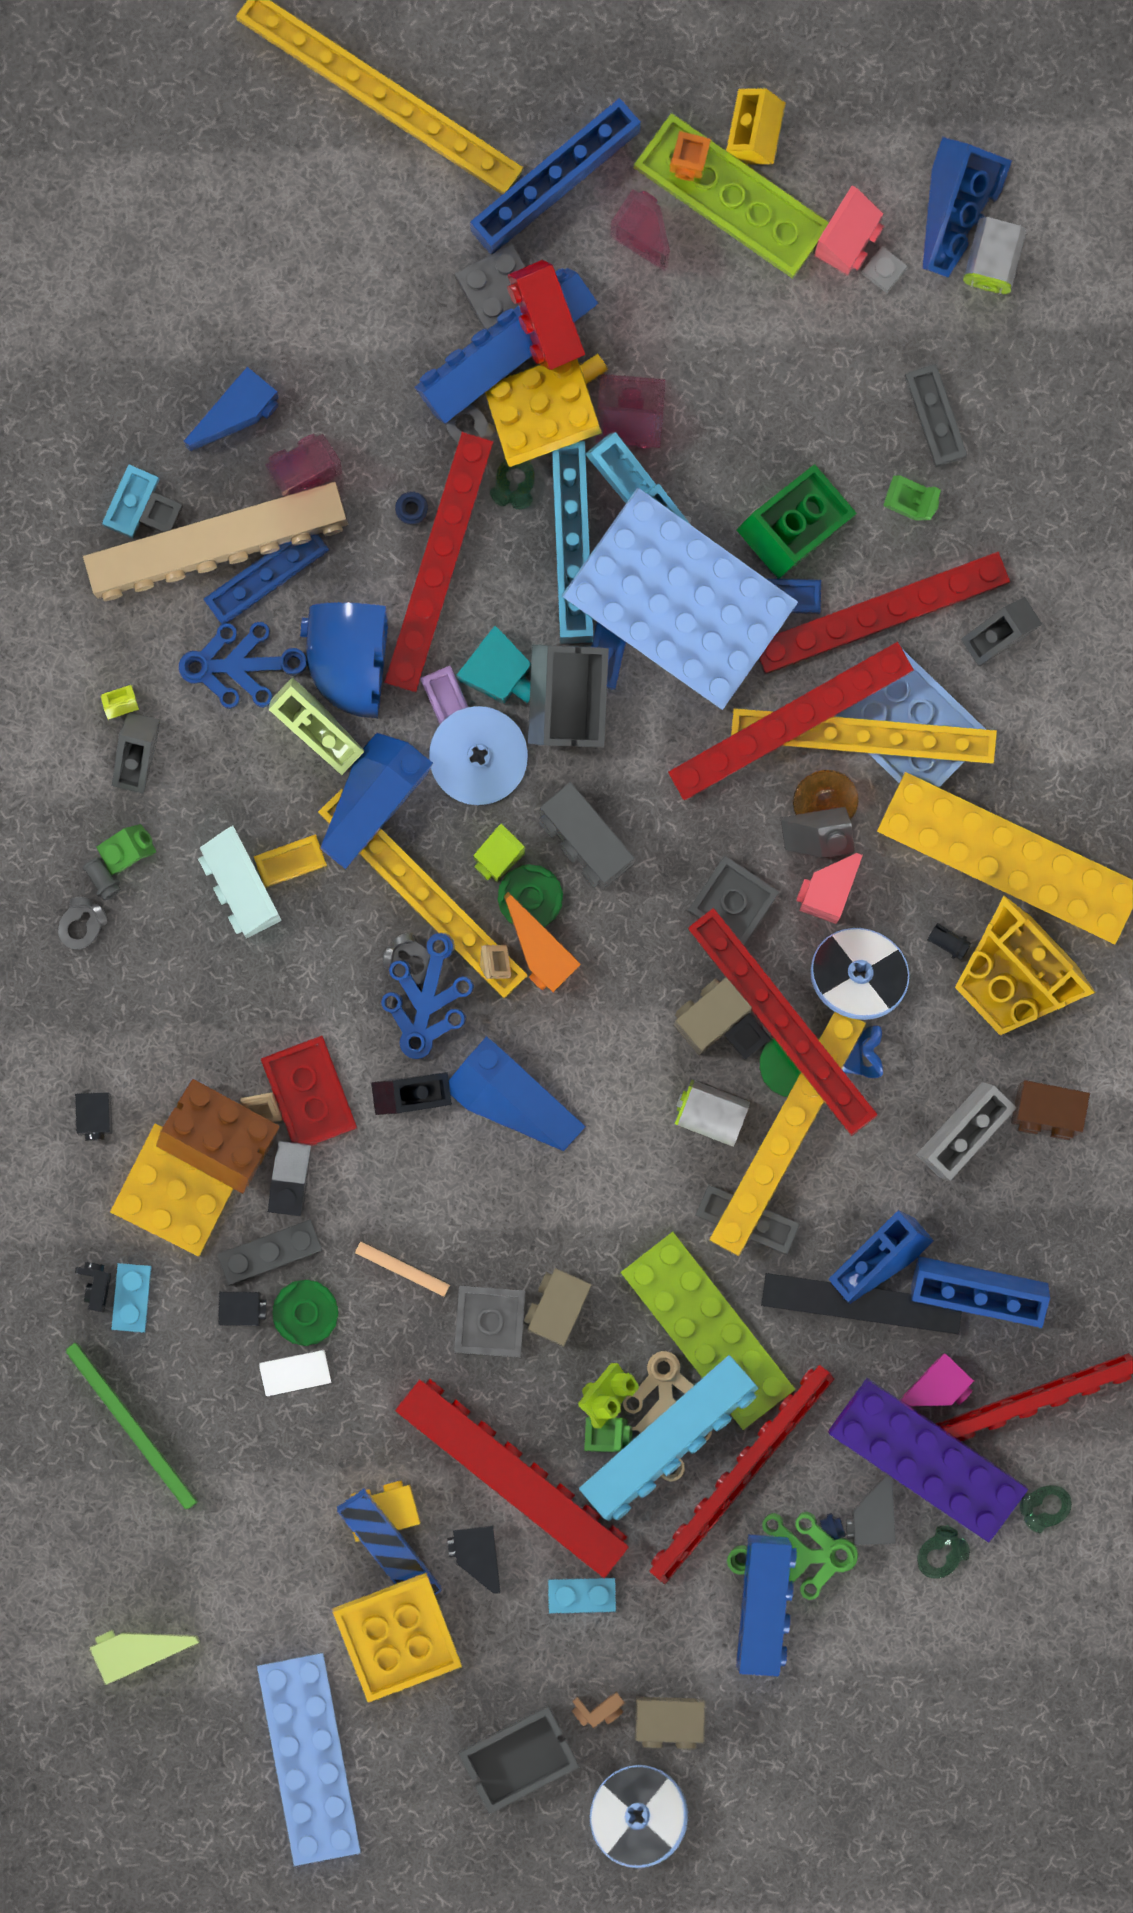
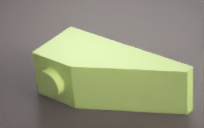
[269,677,364,775]
[90,1630,200,1685]

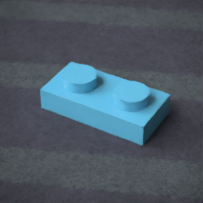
[102,465,159,539]
[111,1263,152,1333]
[548,1578,616,1613]

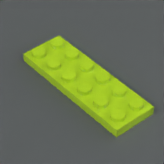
[634,113,829,279]
[620,1232,796,1430]

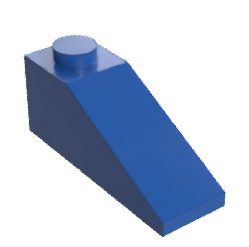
[184,367,279,451]
[829,1210,934,1304]

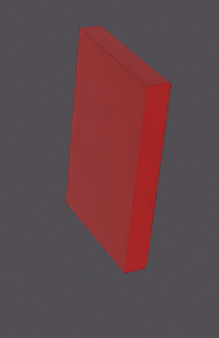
[261,1035,357,1146]

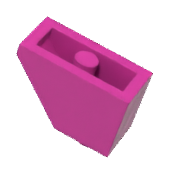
[899,1353,974,1406]

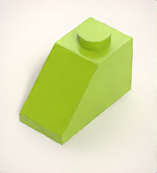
[473,824,525,882]

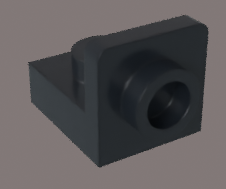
[75,1262,112,1313]

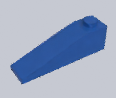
[922,137,1012,277]
[320,733,433,870]
[449,1036,586,1151]

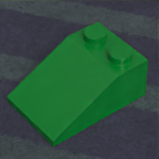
[736,464,857,580]

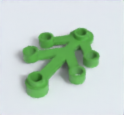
[727,1512,858,1600]

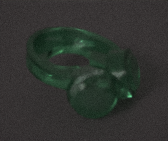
[490,459,535,510]
[1020,1485,1072,1534]
[917,1525,970,1579]

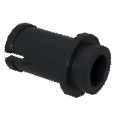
[927,923,971,960]

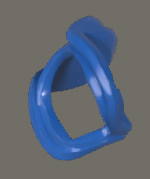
[842,1025,883,1079]

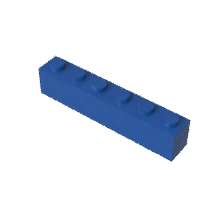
[470,98,641,255]
[414,268,598,423]

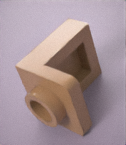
[571,1691,625,1728]

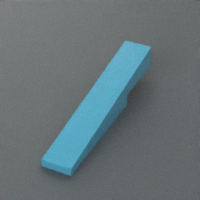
[585,432,691,525]

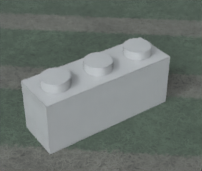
[916,1082,1017,1181]

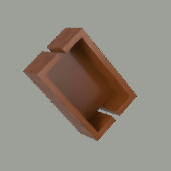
[156,1078,280,1194]

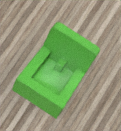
[883,475,941,521]
[96,824,156,875]
[584,1417,632,1453]

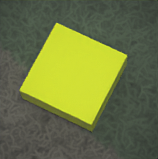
[100,685,139,720]

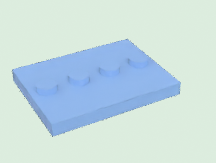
[834,650,986,788]

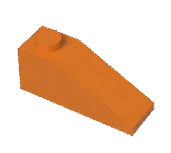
[504,892,581,992]

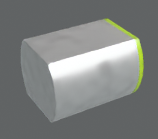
[963,217,1026,294]
[675,1079,750,1147]

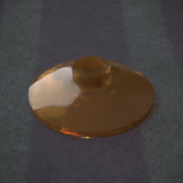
[793,770,859,820]

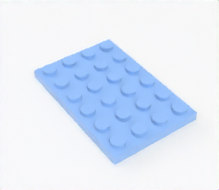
[562,488,798,710]

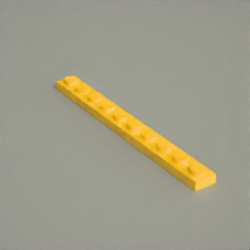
[236,0,524,195]

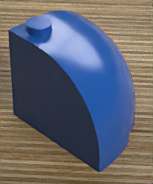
[300,602,389,719]

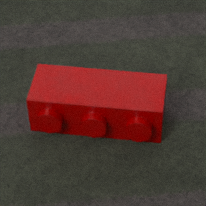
[507,259,585,370]

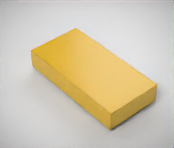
[254,834,327,888]

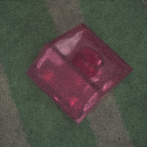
[610,189,670,272]
[595,374,666,448]
[265,433,343,497]

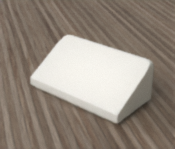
[259,1350,332,1396]

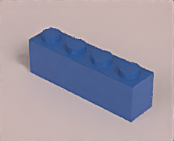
[911,1256,1050,1328]
[736,1535,797,1677]

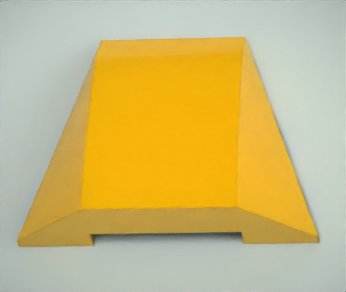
[955,896,1095,1036]

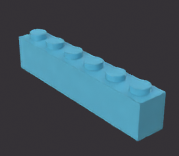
[552,441,593,644]
[578,1355,759,1521]

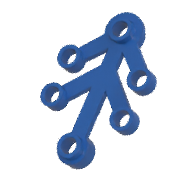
[179,622,307,709]
[381,933,474,1059]

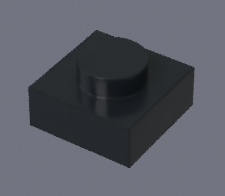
[724,1013,771,1060]

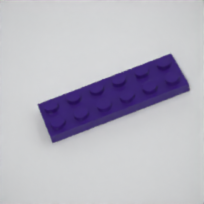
[828,1378,1028,1543]

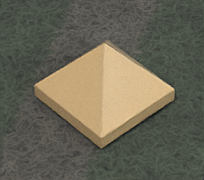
[479,945,511,979]
[240,1093,282,1122]

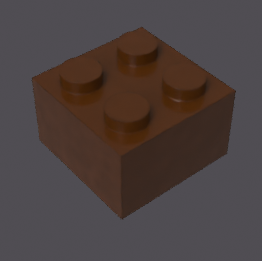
[1011,1080,1090,1141]

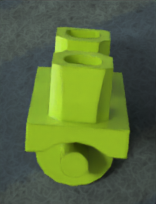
[578,1363,639,1429]

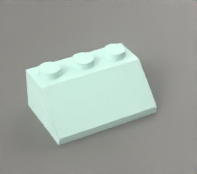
[198,826,281,939]

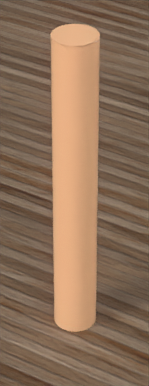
[355,1242,450,1297]

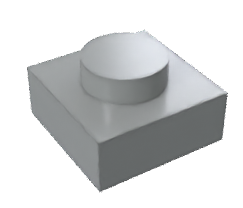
[861,246,907,293]

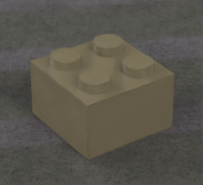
[674,978,752,1056]
[524,1268,592,1347]
[635,1697,705,1749]

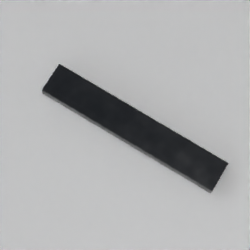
[761,1273,962,1335]

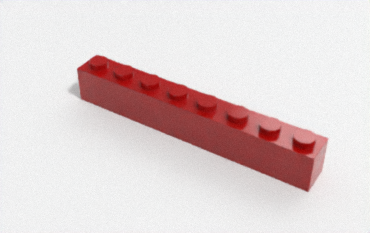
[395,1378,629,1578]

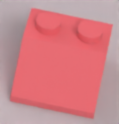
[815,186,884,275]
[796,853,863,924]

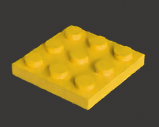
[485,359,602,467]
[110,1123,233,1257]
[332,1573,462,1703]

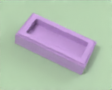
[420,666,468,724]

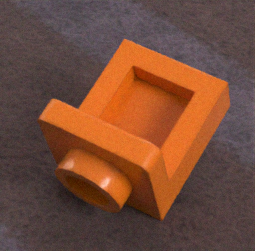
[670,131,711,181]

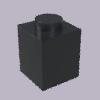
[75,1092,112,1141]
[218,1292,267,1326]

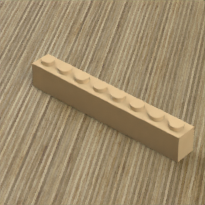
[83,482,349,601]

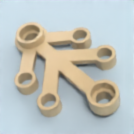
[623,1351,712,1481]

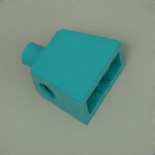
[457,626,531,704]

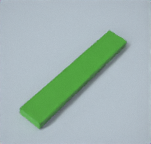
[66,1343,198,1509]

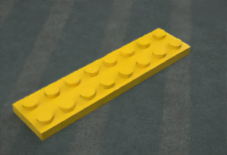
[877,772,1133,944]

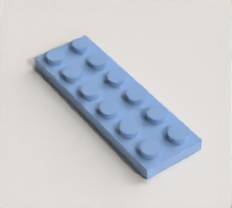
[257,1653,361,1866]

